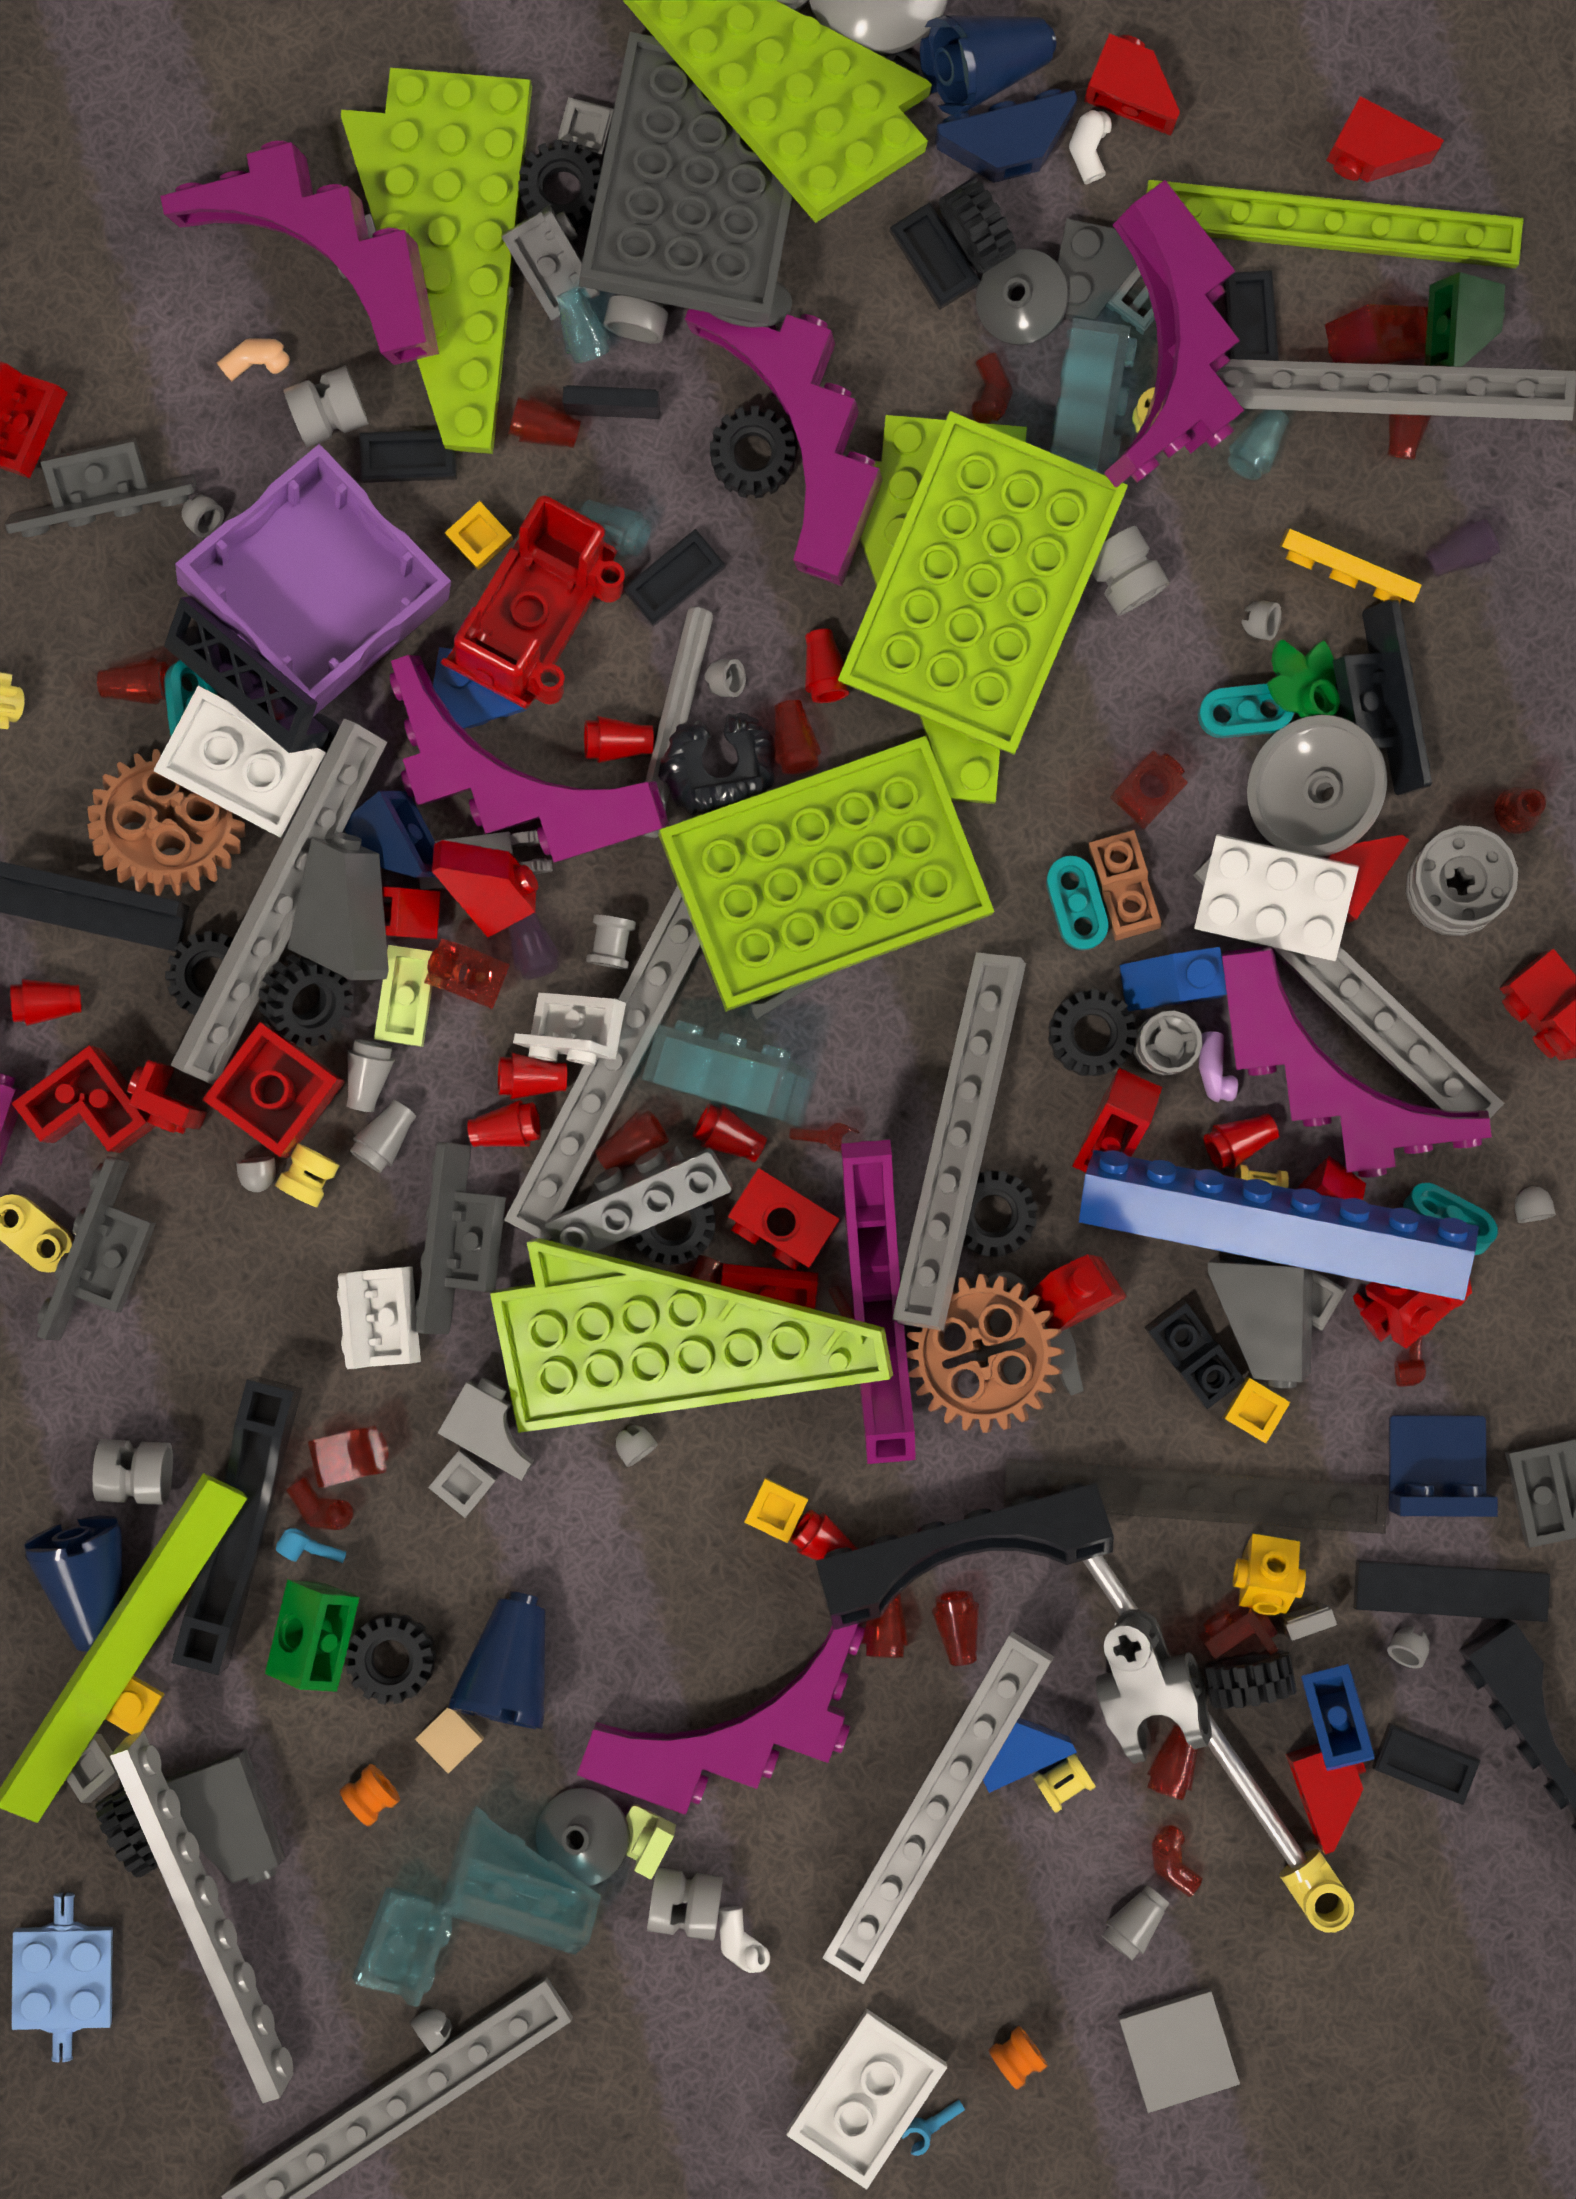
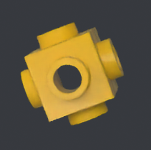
[1233,1533,1306,1615]

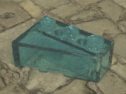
[642,1020,817,1128]
[438,1806,601,1955]

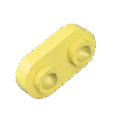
[0,1194,74,1272]

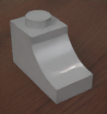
[438,1378,534,1481]

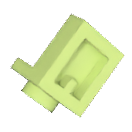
[626,1804,676,1880]

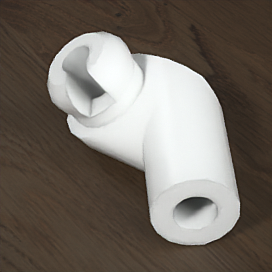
[1069,110,1112,184]
[719,1906,771,1973]

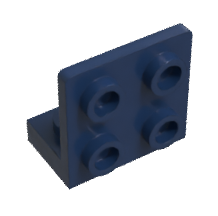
[1389,1415,1498,1517]

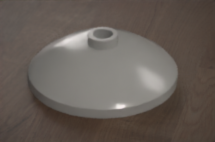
[809,0,948,55]
[1247,715,1387,857]

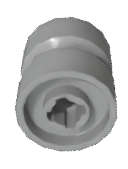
[603,294,669,344]
[283,365,369,448]
[1091,526,1171,616]
[1133,1011,1202,1076]
[92,1439,173,1505]
[647,1867,723,1941]

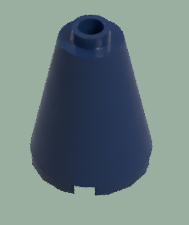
[920,15,1056,115]
[24,1515,123,1652]
[448,1591,545,1729]

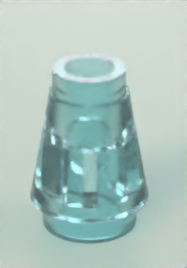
[556,287,610,363]
[1228,409,1289,480]
[580,499,652,556]

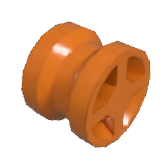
[339,1764,400,1827]
[988,2026,1048,2090]

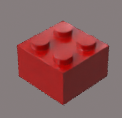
[202,1022,345,1158]

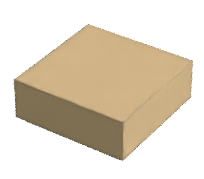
[415,1707,484,1774]

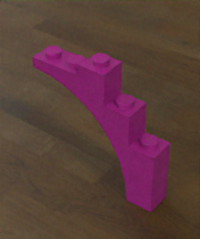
[160,141,439,365]
[1104,180,1244,488]
[685,309,883,586]
[389,655,670,862]
[1222,946,1492,1178]
[841,1140,916,1464]
[577,1624,865,1815]

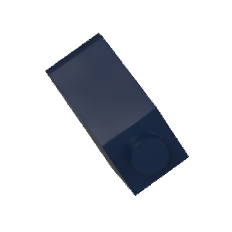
[344,791,436,877]

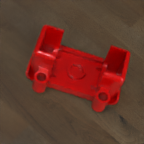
[441,495,625,709]

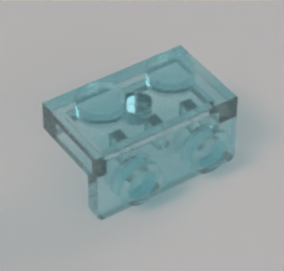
[352,1887,452,2007]

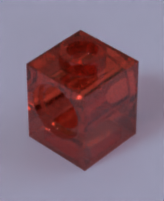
[1109,750,1188,829]
[424,938,510,1009]

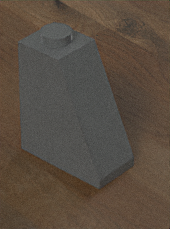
[287,832,389,980]
[1208,1255,1313,1388]
[165,1748,286,1885]

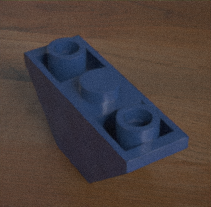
[935,89,1077,183]

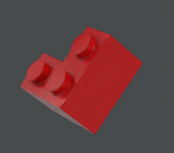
[1499,949,1576,1061]
[12,1045,156,1153]

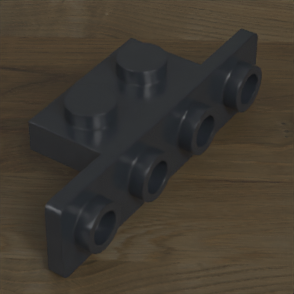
[1332,600,1432,795]

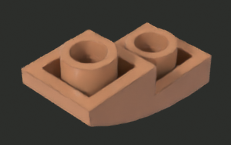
[1088,830,1161,941]

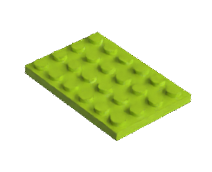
[838,411,1128,755]
[658,736,995,1012]

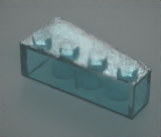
[1049,318,1137,476]

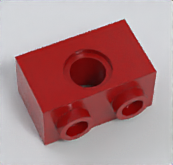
[728,1168,840,1271]

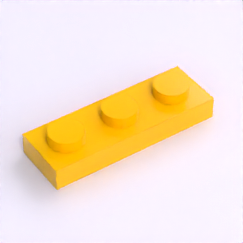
[1279,528,1422,604]

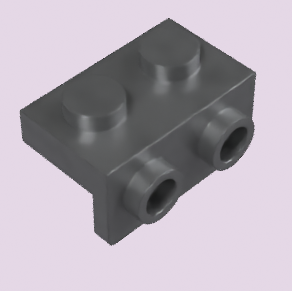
[501,205,600,321]

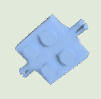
[12,1893,113,2062]

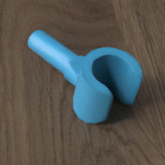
[276,1528,346,1563]
[902,2099,965,2156]

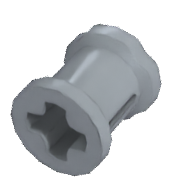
[586,915,636,969]

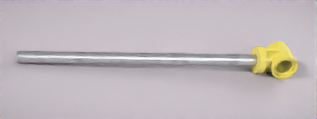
[1083,1556,1354,1932]

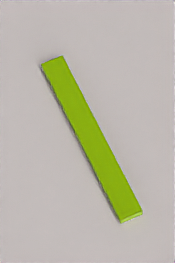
[1146,180,1523,269]
[0,1473,247,1823]

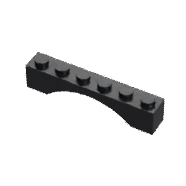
[171,1376,303,1675]
[816,1483,1114,1630]
[1459,1619,1576,1834]

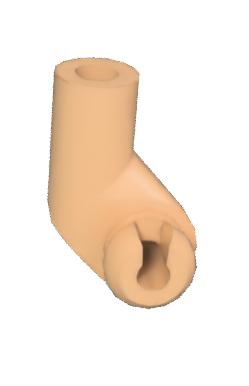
[217,338,290,382]

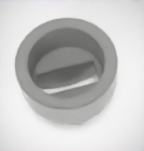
[181,495,224,538]
[1242,600,1281,641]
[704,659,746,697]
[236,1156,276,1192]
[1515,1186,1556,1223]
[616,1425,658,1467]
[1387,1626,1430,1668]
[410,2009,452,2053]

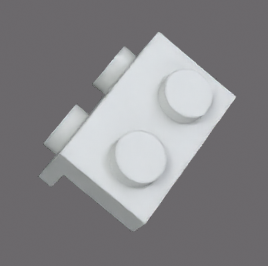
[513,992,626,1065]
[337,1266,421,1369]

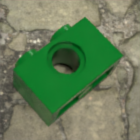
[265,1579,360,1692]

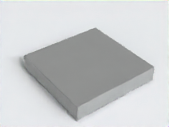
[1118,1988,1240,2113]

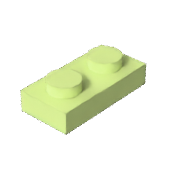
[374,945,437,1047]

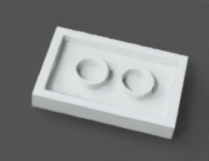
[153,686,326,839]
[1194,834,1359,961]
[786,2008,947,2190]

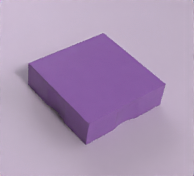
[175,444,451,717]

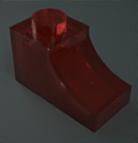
[1324,304,1428,364]

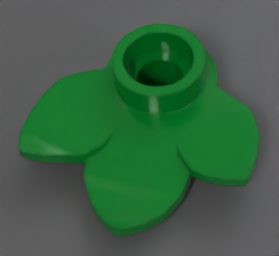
[1267,639,1340,719]

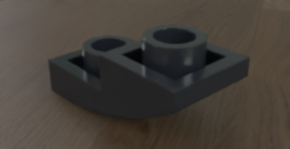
[1144,1299,1245,1409]

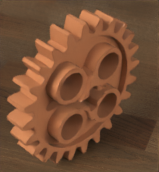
[87,749,246,896]
[906,1274,1064,1433]

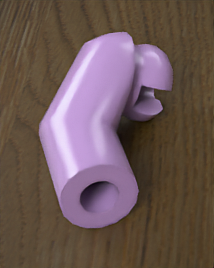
[1199,1031,1238,1103]

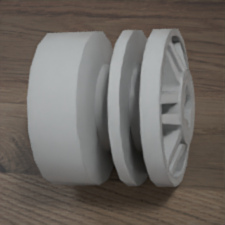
[1406,825,1518,936]

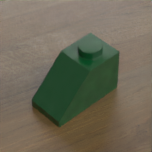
[1424,272,1505,367]

